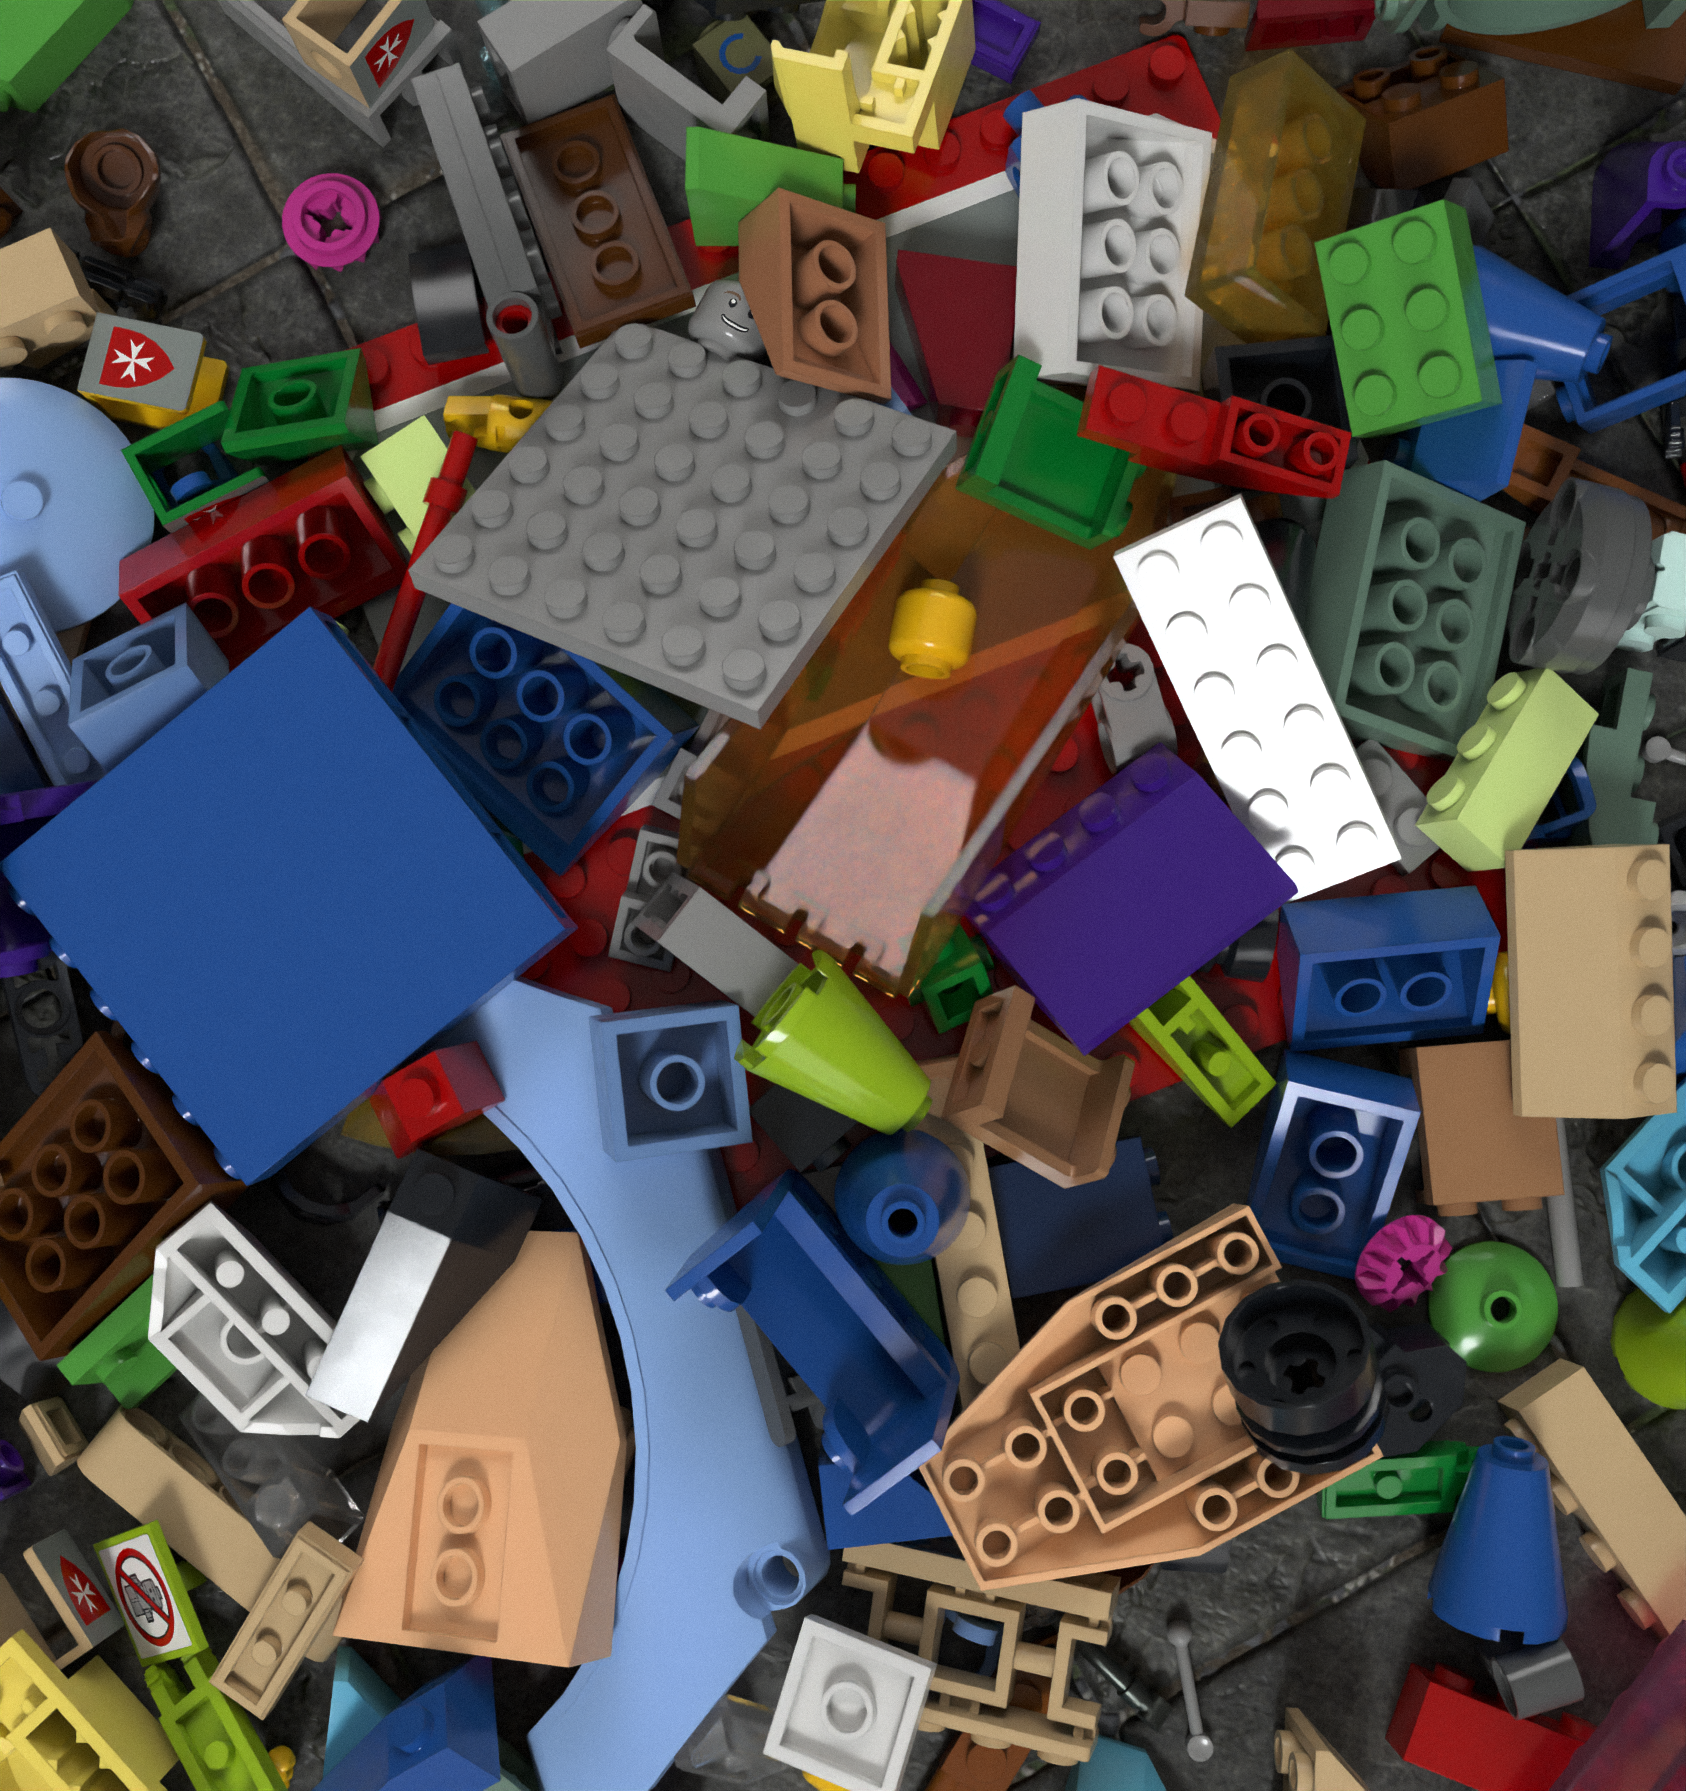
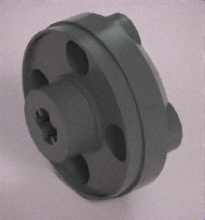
[1507,477,1655,675]

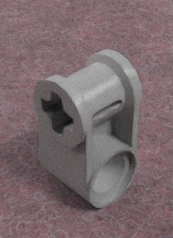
[1086,643,1178,775]

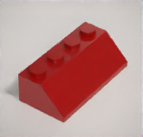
[118,445,408,673]

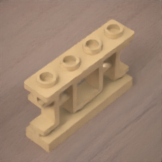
[842,1537,1121,1766]

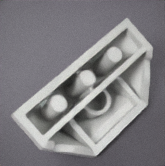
[148,1200,360,1438]

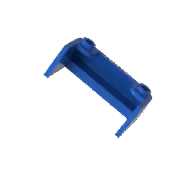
[665,1169,960,1516]

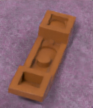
[1502,424,1686,540]

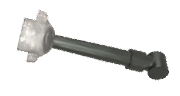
[1023,1603,1173,1732]

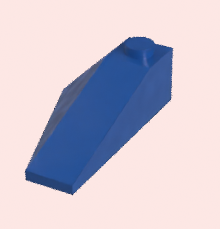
[311,1655,501,1791]

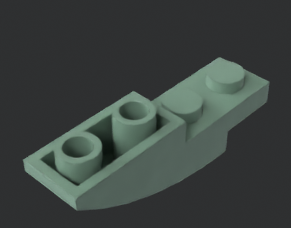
[1563,668,1659,847]

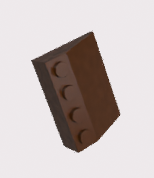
[0,1031,248,1361]

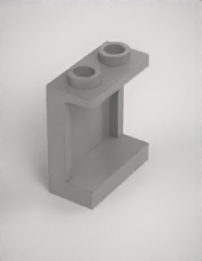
[606,4,771,161]

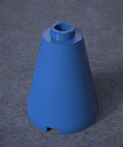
[1473,245,1613,383]
[834,1128,970,1265]
[1427,1436,1568,1645]

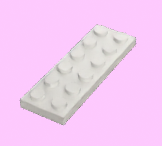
[1113,493,1402,904]

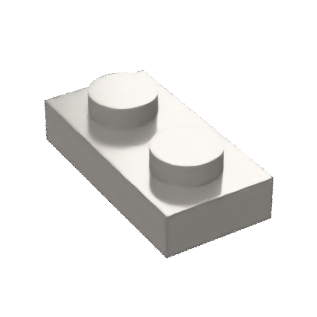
[1355,739,1440,876]

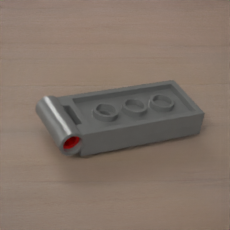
[411,62,564,400]

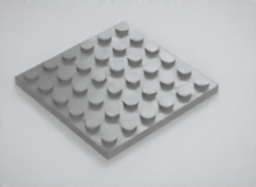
[408,323,957,729]

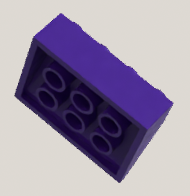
[954,742,1299,1056]

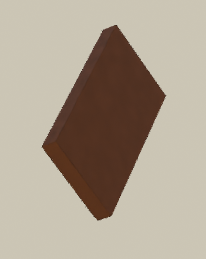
[1439,0,1686,95]
[500,94,696,349]

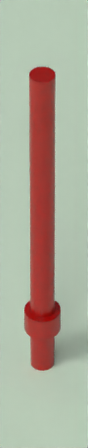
[373,430,478,692]

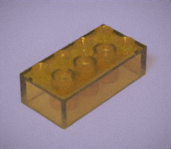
[1184,49,1366,344]

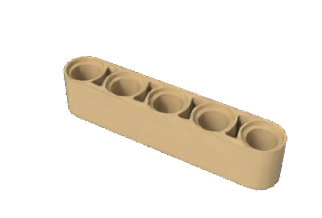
[77,1405,345,1662]

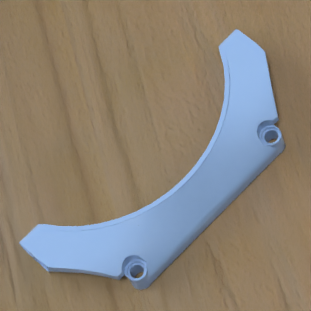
[411,976,831,1791]

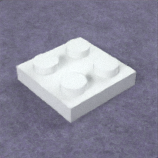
[763,1614,937,1791]

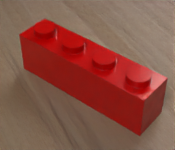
[1385,1662,1686,1791]

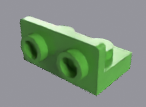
[56,1274,177,1409]

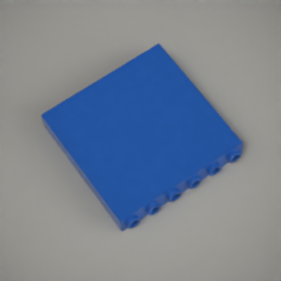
[0,607,578,1186]

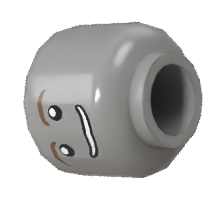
[688,277,767,364]

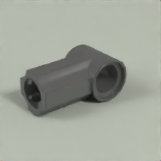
[1474,1629,1585,1721]

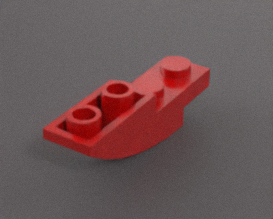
[1077,365,1352,499]

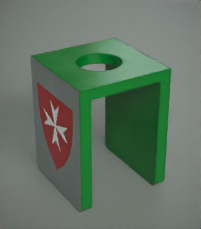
[121,401,270,533]

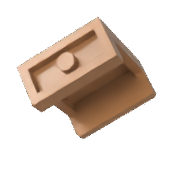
[941,985,1135,1189]
[1398,1040,1565,1216]

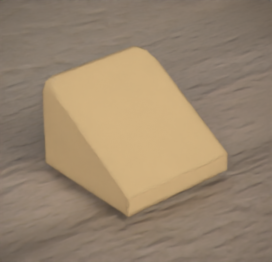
[18,1396,89,1476]

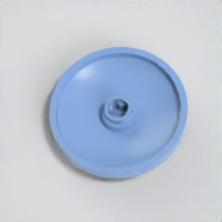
[0,377,154,634]

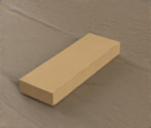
[209,1521,364,1721]

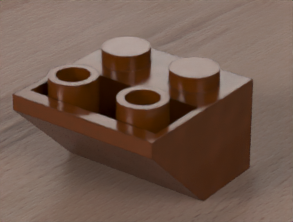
[1331,45,1509,190]

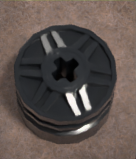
[1218,1279,1390,1475]

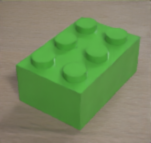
[1314,199,1503,438]

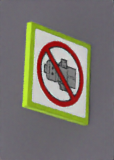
[93,1519,209,1667]

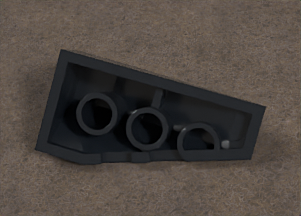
[305,1147,543,1422]

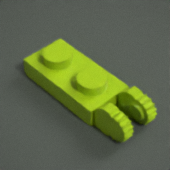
[144,1647,288,1791]

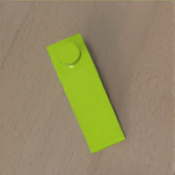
[1128,976,1277,1128]

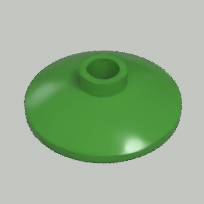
[1427,1241,1558,1372]

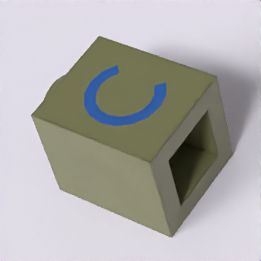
[692,15,781,111]

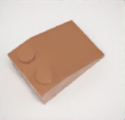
[738,188,892,404]

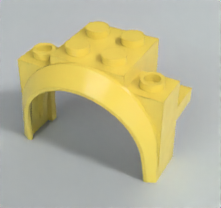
[771,0,976,173]
[0,1629,179,1791]

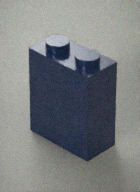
[987,1136,1173,1299]

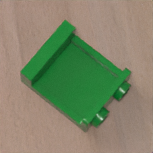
[955,355,1148,550]

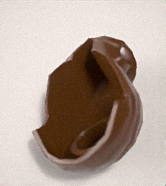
[64,128,162,258]

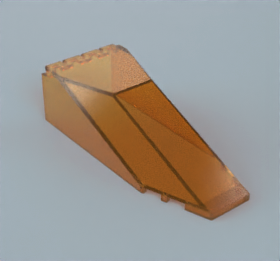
[677,385,1177,999]

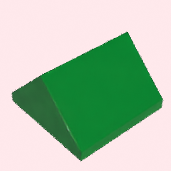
[221,348,379,466]

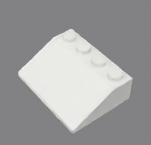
[1013,98,1212,392]

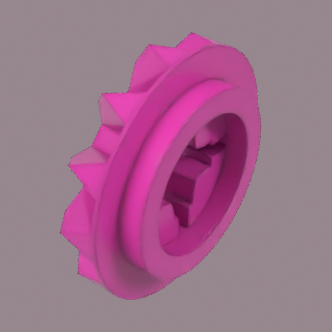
[282,173,383,272]
[1355,1215,1453,1312]

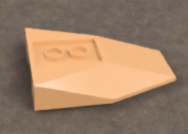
[918,1203,1384,1591]
[332,1230,627,1668]

